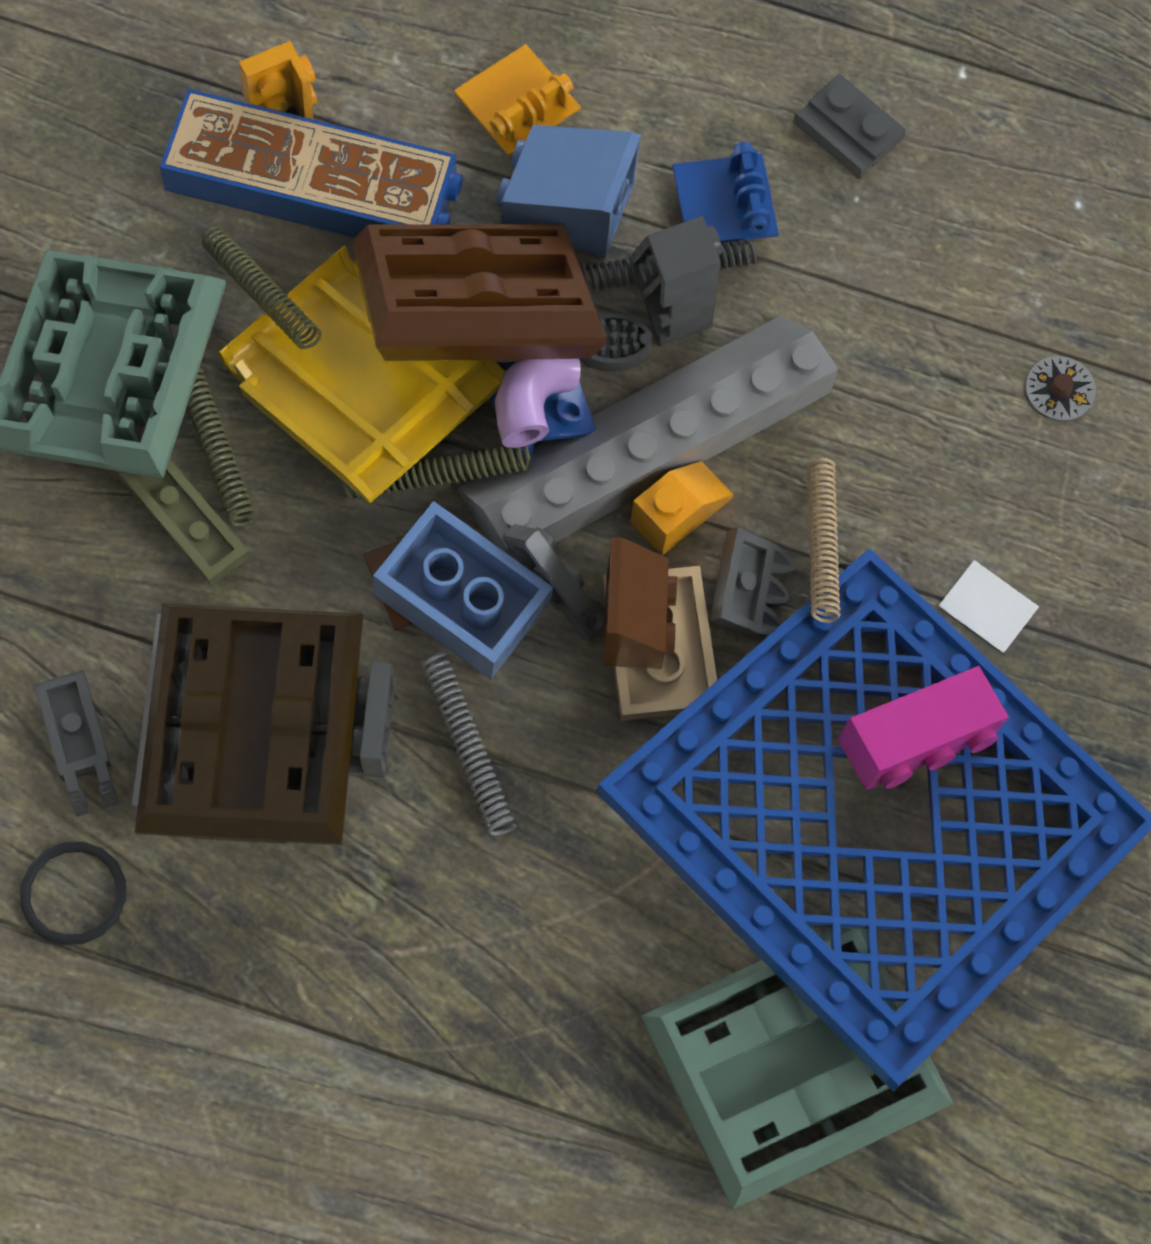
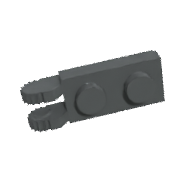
[34,670,119,816]

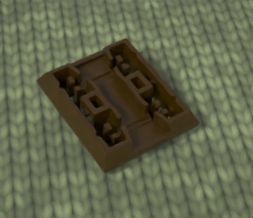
[135,603,363,846]

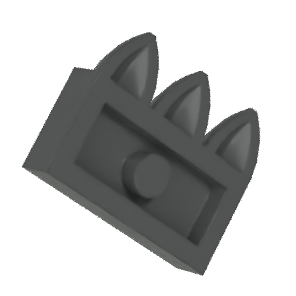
[710,527,795,638]

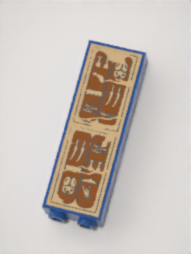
[160,89,463,238]

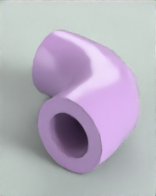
[495,359,580,448]

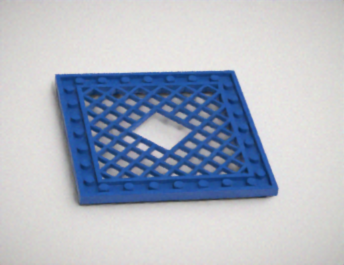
[595,548,1151,1092]

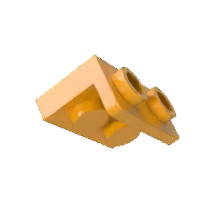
[239,41,318,119]

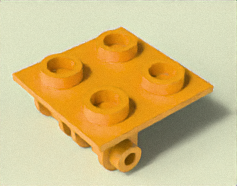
[454,44,581,157]

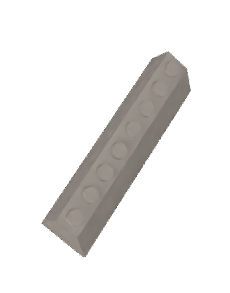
[458,315,838,562]

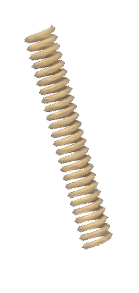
[807,458,841,623]

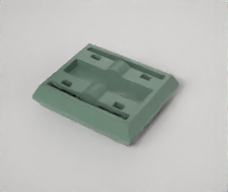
[0,250,227,479]
[641,916,954,1210]

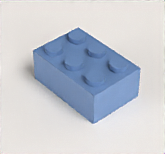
[373,501,554,680]

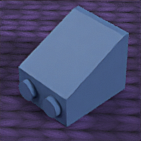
[496,125,641,259]

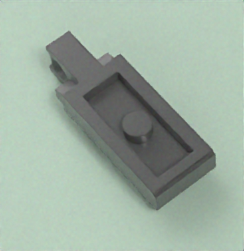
[502,524,605,641]

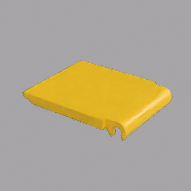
[218,245,505,503]

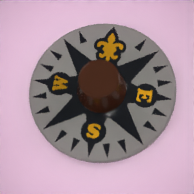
[1026,356,1096,421]

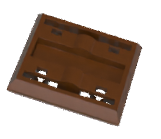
[353,224,607,361]

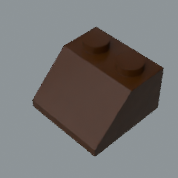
[602,537,677,669]

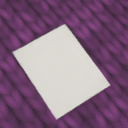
[939,560,1039,653]

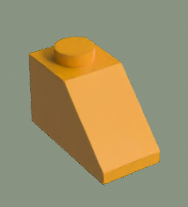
[630,461,734,556]

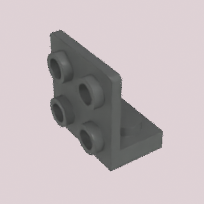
[349,661,396,778]

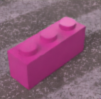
[837,666,1009,790]

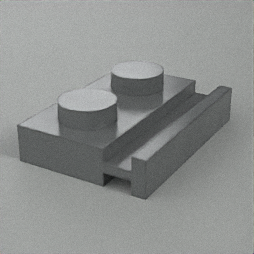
[793,73,906,179]

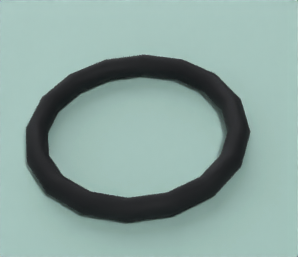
[20,842,126,945]

